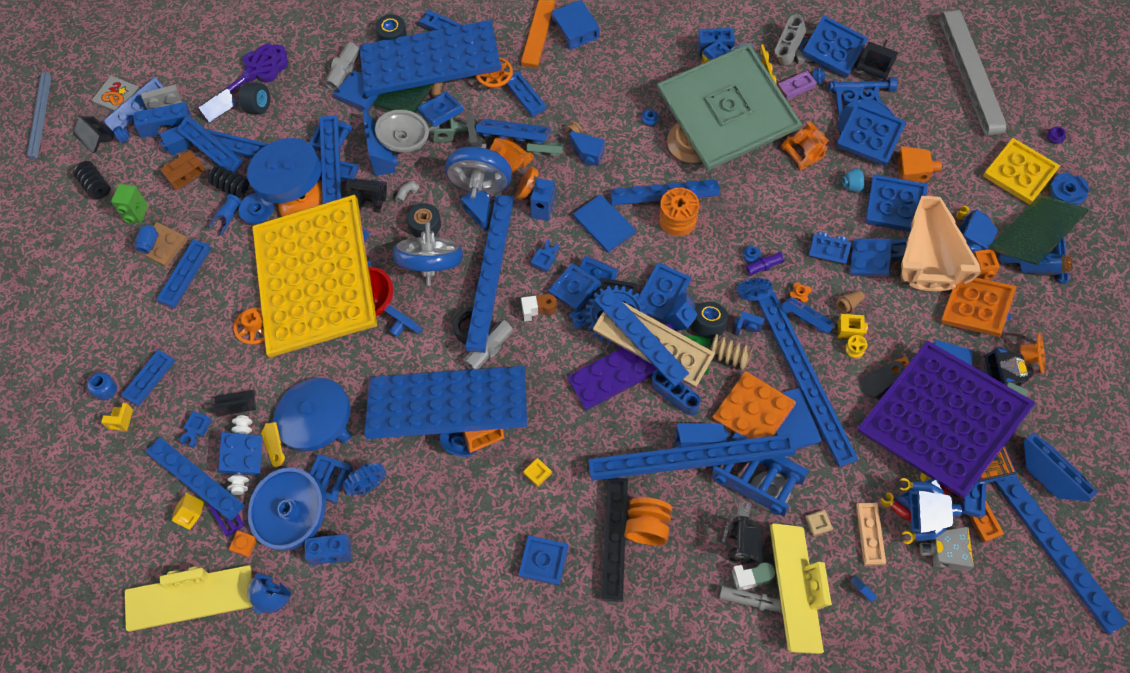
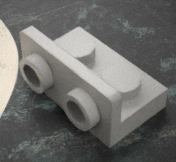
[141,84,182,110]

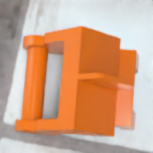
[781,121,829,170]
[490,137,534,174]

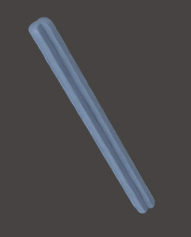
[27,72,51,159]

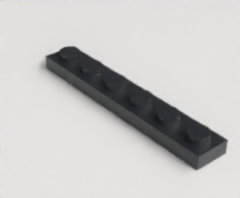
[602,478,628,602]

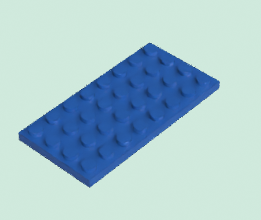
[359,20,502,97]
[365,366,528,439]

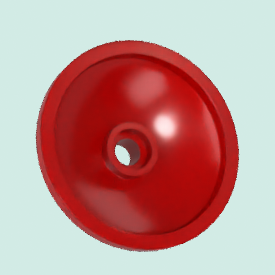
[368,267,394,316]

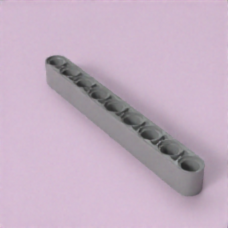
[940,10,1006,136]

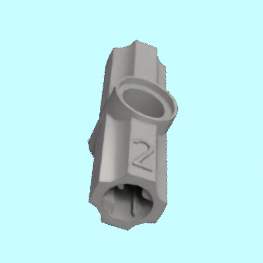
[324,42,360,91]
[463,319,513,370]

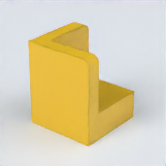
[101,403,133,431]
[171,493,204,530]

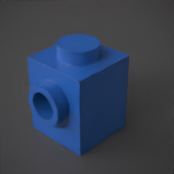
[160,125,191,156]

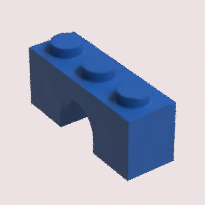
[133,102,192,138]

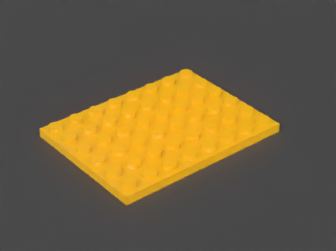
[253,195,377,357]

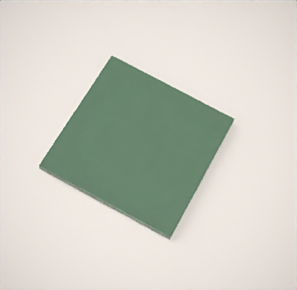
[657,44,803,171]

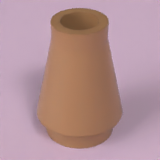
[836,290,865,314]

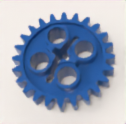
[585,285,647,346]

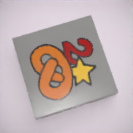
[91,76,140,112]

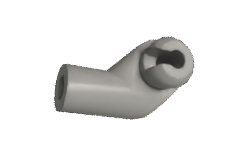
[395,181,419,203]

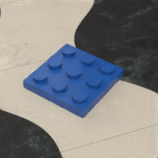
[801,15,868,78]
[836,102,907,167]
[865,174,928,232]

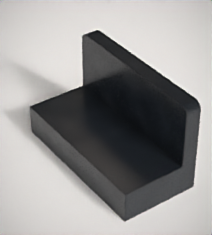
[73,116,114,153]
[211,390,256,417]

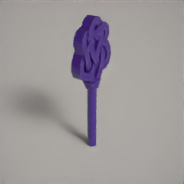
[217,44,288,95]

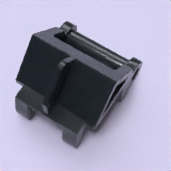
[856,39,898,81]
[346,178,387,213]
[727,516,767,565]

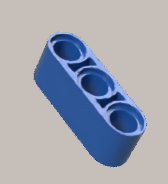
[652,370,701,416]

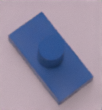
[385,305,423,337]

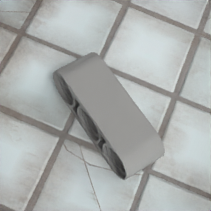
[775,14,806,66]

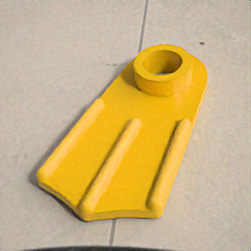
[261,422,285,467]

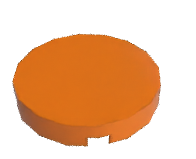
[515,166,539,201]

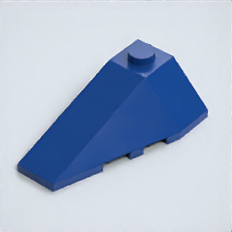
[362,109,398,176]

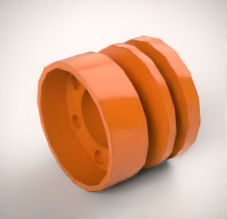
[659,188,699,236]
[624,497,673,546]

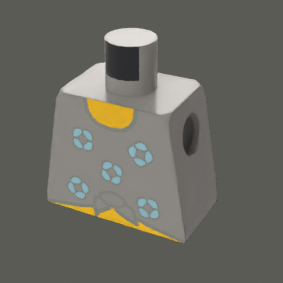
[920,527,974,572]

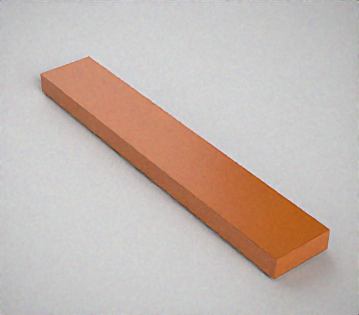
[521,0,557,68]

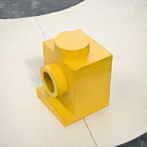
[838,314,868,339]

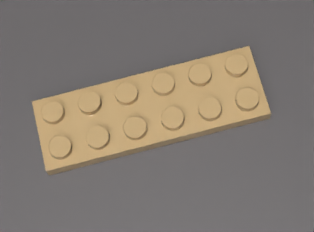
[593,302,715,388]

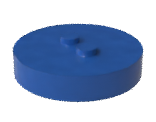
[247,138,322,203]

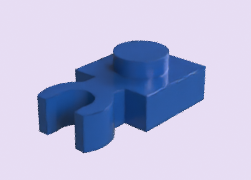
[531,239,559,273]
[180,411,212,448]

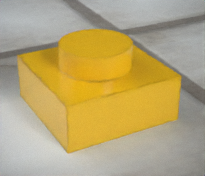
[523,458,552,487]

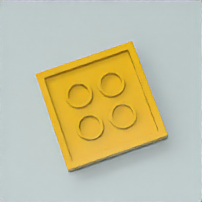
[983,138,1060,205]

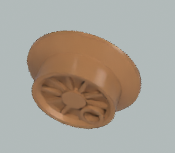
[667,123,702,163]

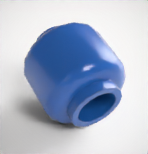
[87,372,117,401]

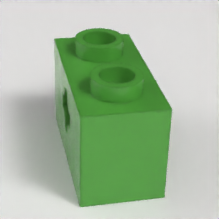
[111,184,148,224]

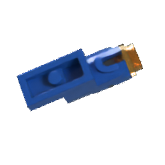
[999,245,1072,276]

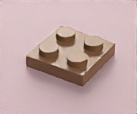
[135,222,188,267]

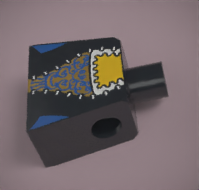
[984,348,1033,386]

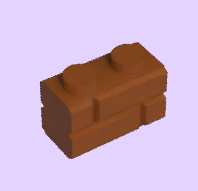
[160,150,206,191]

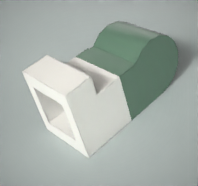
[732,563,775,590]

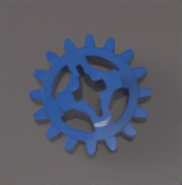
[343,462,387,496]

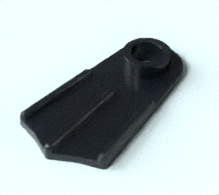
[860,361,905,398]

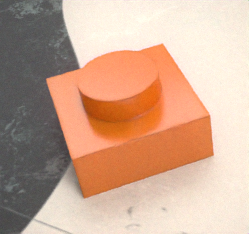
[228,531,257,558]

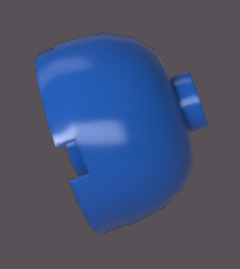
[247,573,292,614]

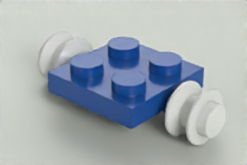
[218,415,262,495]

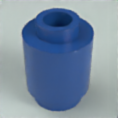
[134,225,159,254]

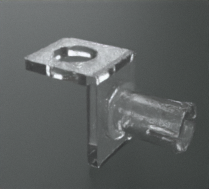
[721,500,757,543]

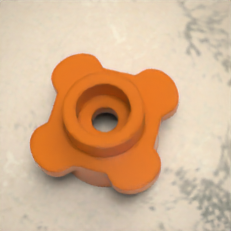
[790,282,812,303]

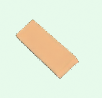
[856,503,886,566]

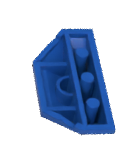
[1024,432,1098,502]

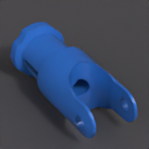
[208,194,242,235]

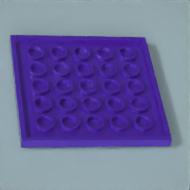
[858,340,1035,499]

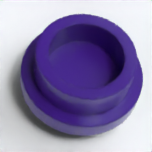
[1047,126,1066,144]

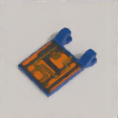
[975,446,1017,485]

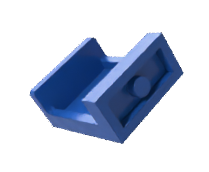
[552,0,600,50]

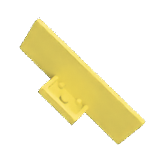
[770,523,832,654]
[125,565,253,632]

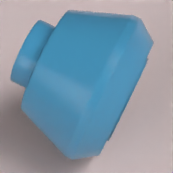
[842,168,864,193]

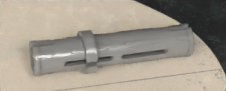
[720,586,783,614]

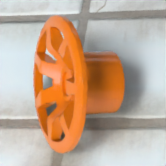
[476,57,513,88]
[233,308,265,345]
[1020,332,1045,374]

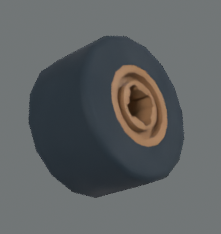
[407,203,441,237]

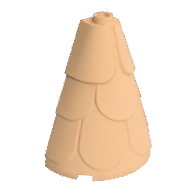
[901,196,981,291]

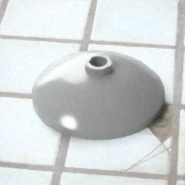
[375,110,429,152]

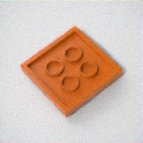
[942,278,1017,337]
[712,371,796,439]

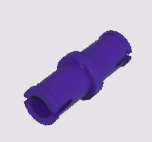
[746,252,785,276]

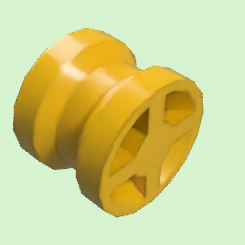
[845,335,867,358]

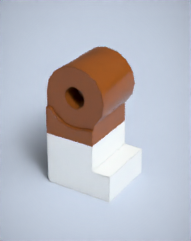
[521,294,557,322]

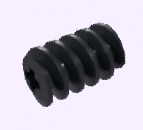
[73,161,111,200]
[208,166,250,198]

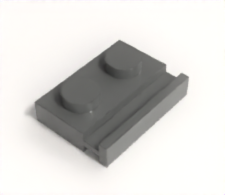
[465,113,487,149]

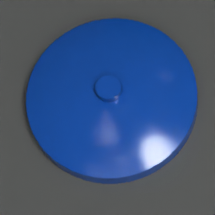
[273,378,351,452]
[248,468,326,551]

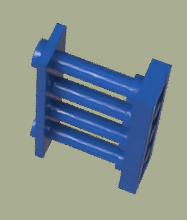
[711,432,809,517]

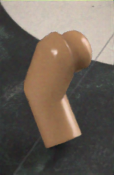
[430,82,443,98]

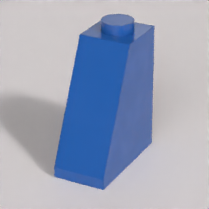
[675,423,730,448]

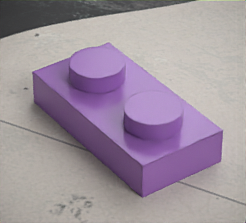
[778,71,817,100]

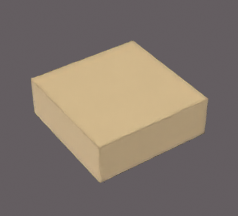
[805,510,833,536]

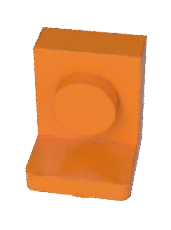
[973,249,1000,280]

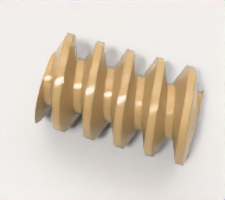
[710,334,753,370]

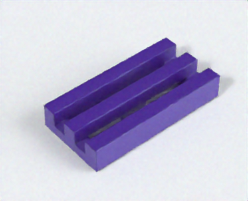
[207,503,245,537]

